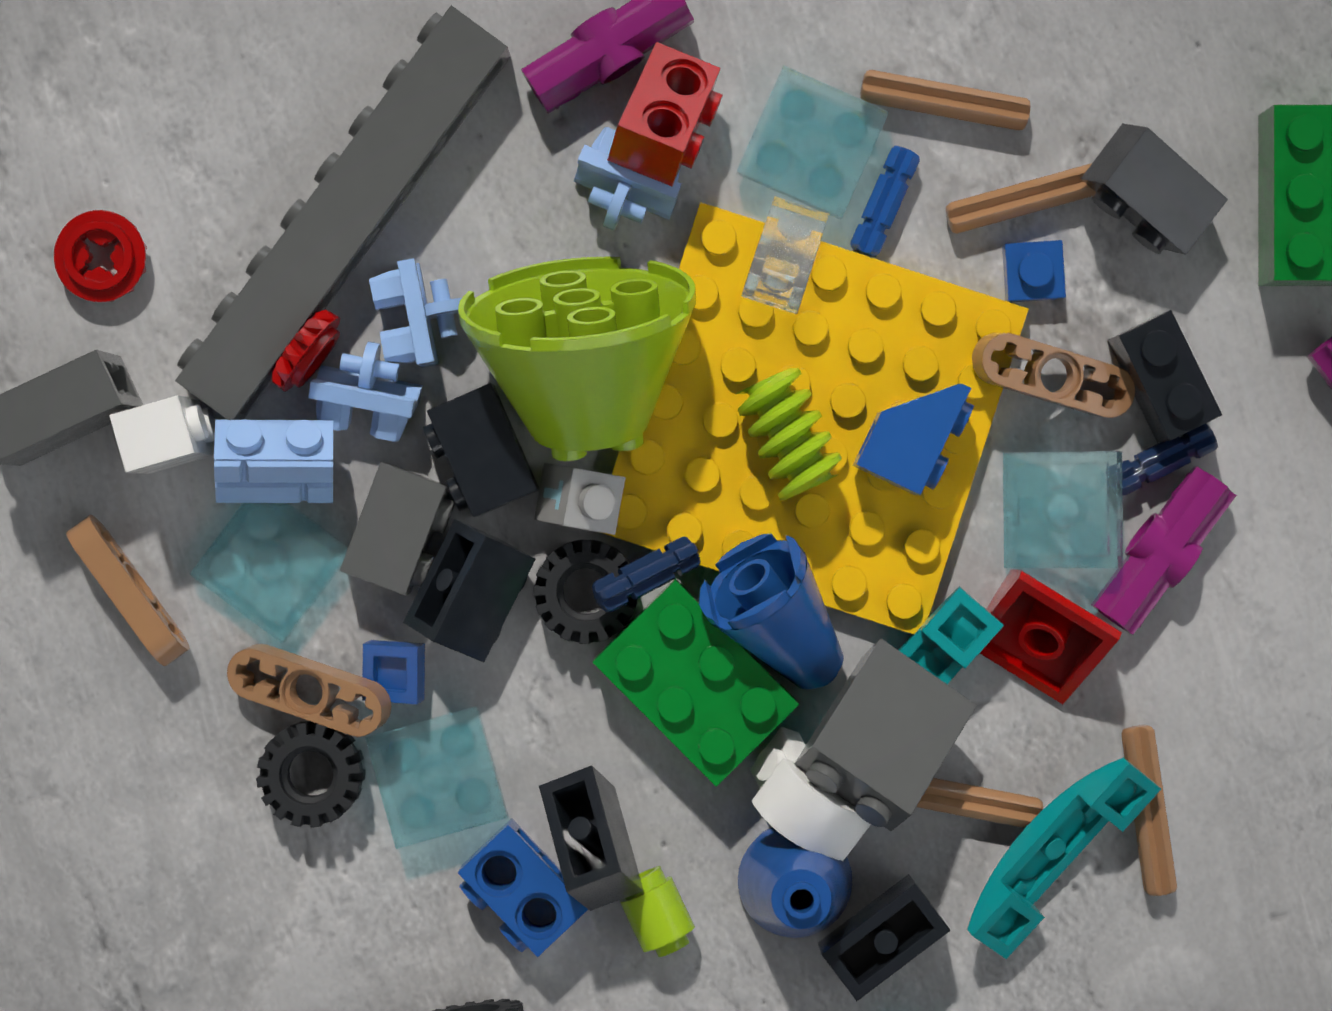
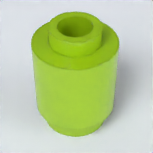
[620,866,695,957]

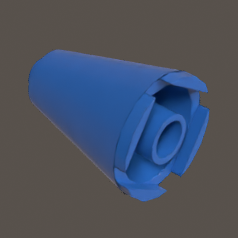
[699,533,844,690]
[738,827,852,938]

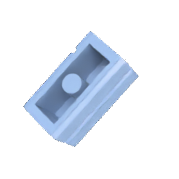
[214,419,333,503]

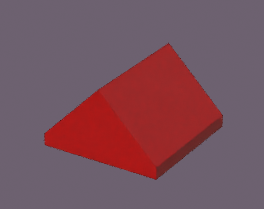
[979,569,1122,705]

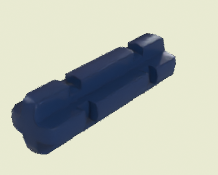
[1107,423,1218,496]
[592,537,701,612]

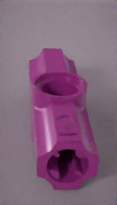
[521,0,694,114]
[1091,466,1237,635]

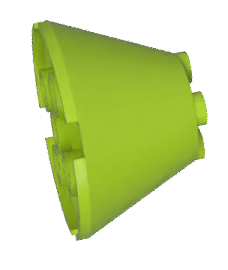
[458,256,696,461]

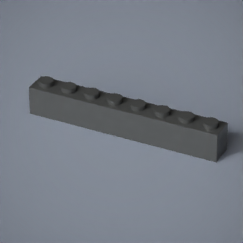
[175,5,511,420]

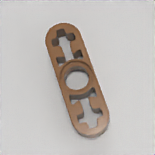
[972,333,1135,418]
[66,515,190,667]
[227,644,392,737]

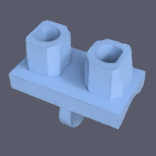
[574,127,682,231]
[369,258,462,368]
[308,341,423,442]

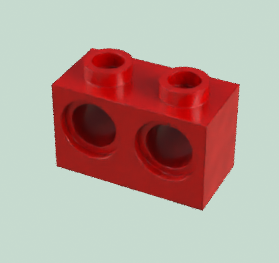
[607,42,723,187]

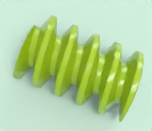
[736,368,842,501]

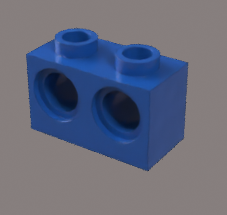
[458,818,588,957]

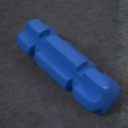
[850,146,920,257]

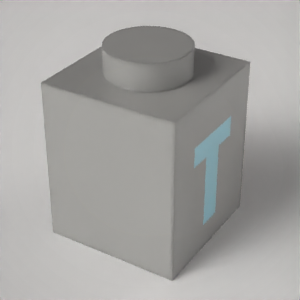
[534,463,625,535]

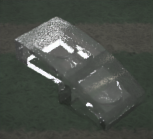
[741,196,829,314]

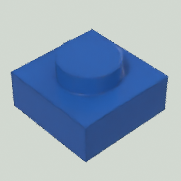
[1002,240,1066,303]
[362,640,425,705]

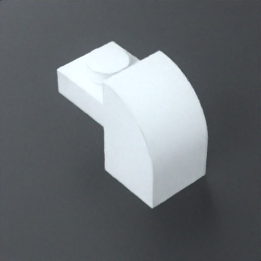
[750,727,871,861]

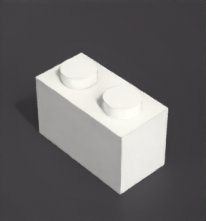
[109,395,215,474]

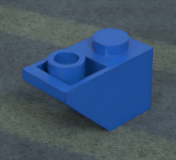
[852,383,974,495]

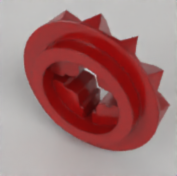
[54,210,147,302]
[272,309,340,392]

